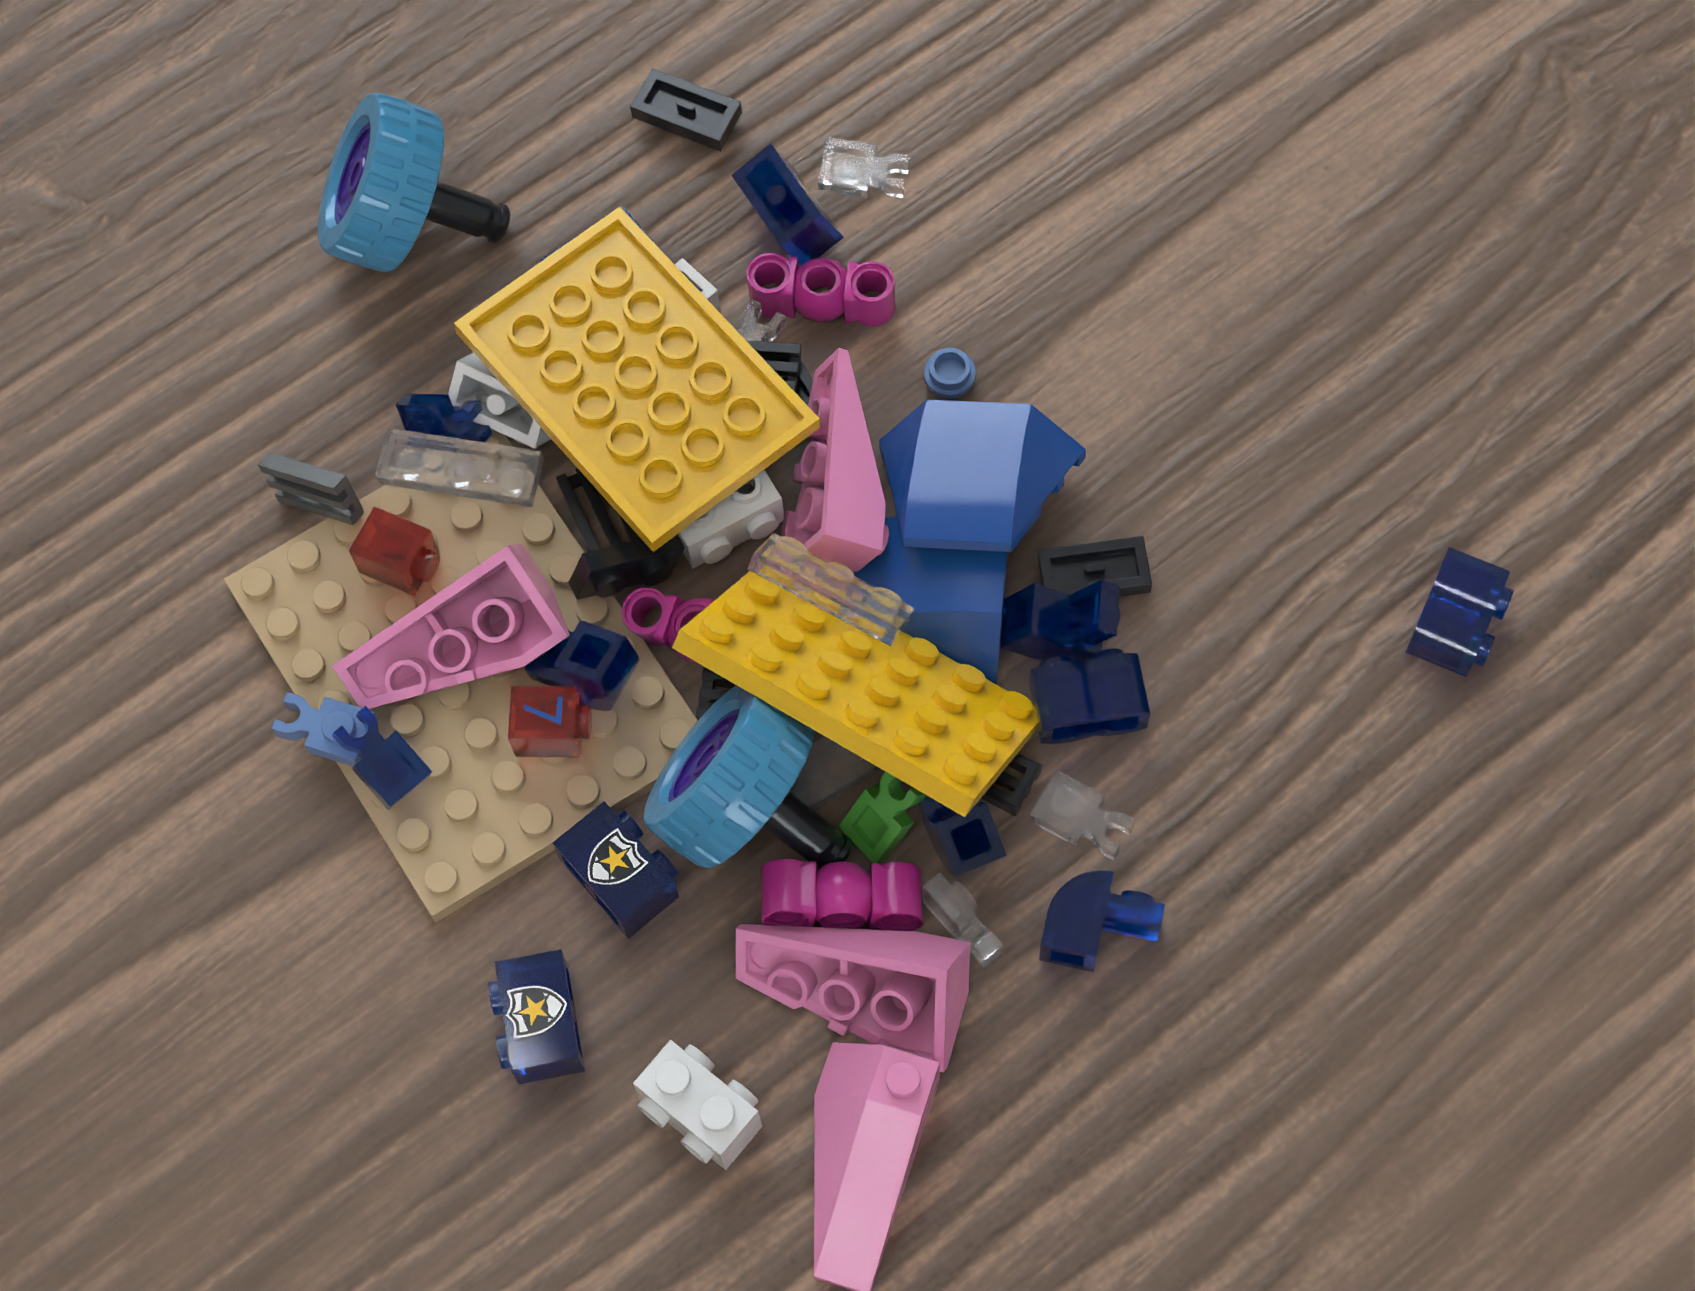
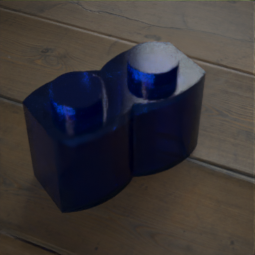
[1405,547,1514,677]
[1029,648,1151,744]

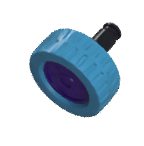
[318,92,510,272]
[644,685,852,869]

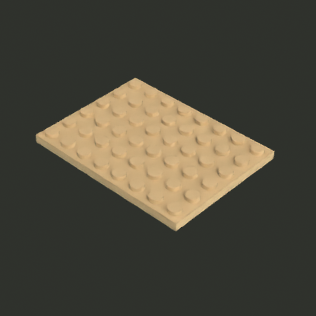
[224,427,698,923]

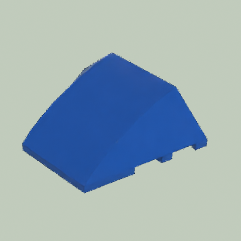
[879,400,1086,552]
[844,516,1008,685]

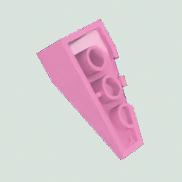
[779,348,889,576]
[332,544,570,710]
[736,924,970,1073]
[814,1042,940,1291]

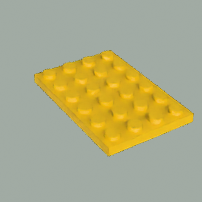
[454,207,820,552]
[672,555,1046,817]

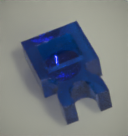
[395,393,492,450]
[332,706,432,810]

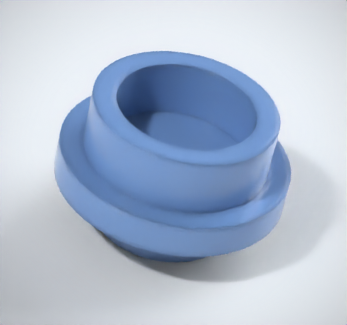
[924,348,976,399]

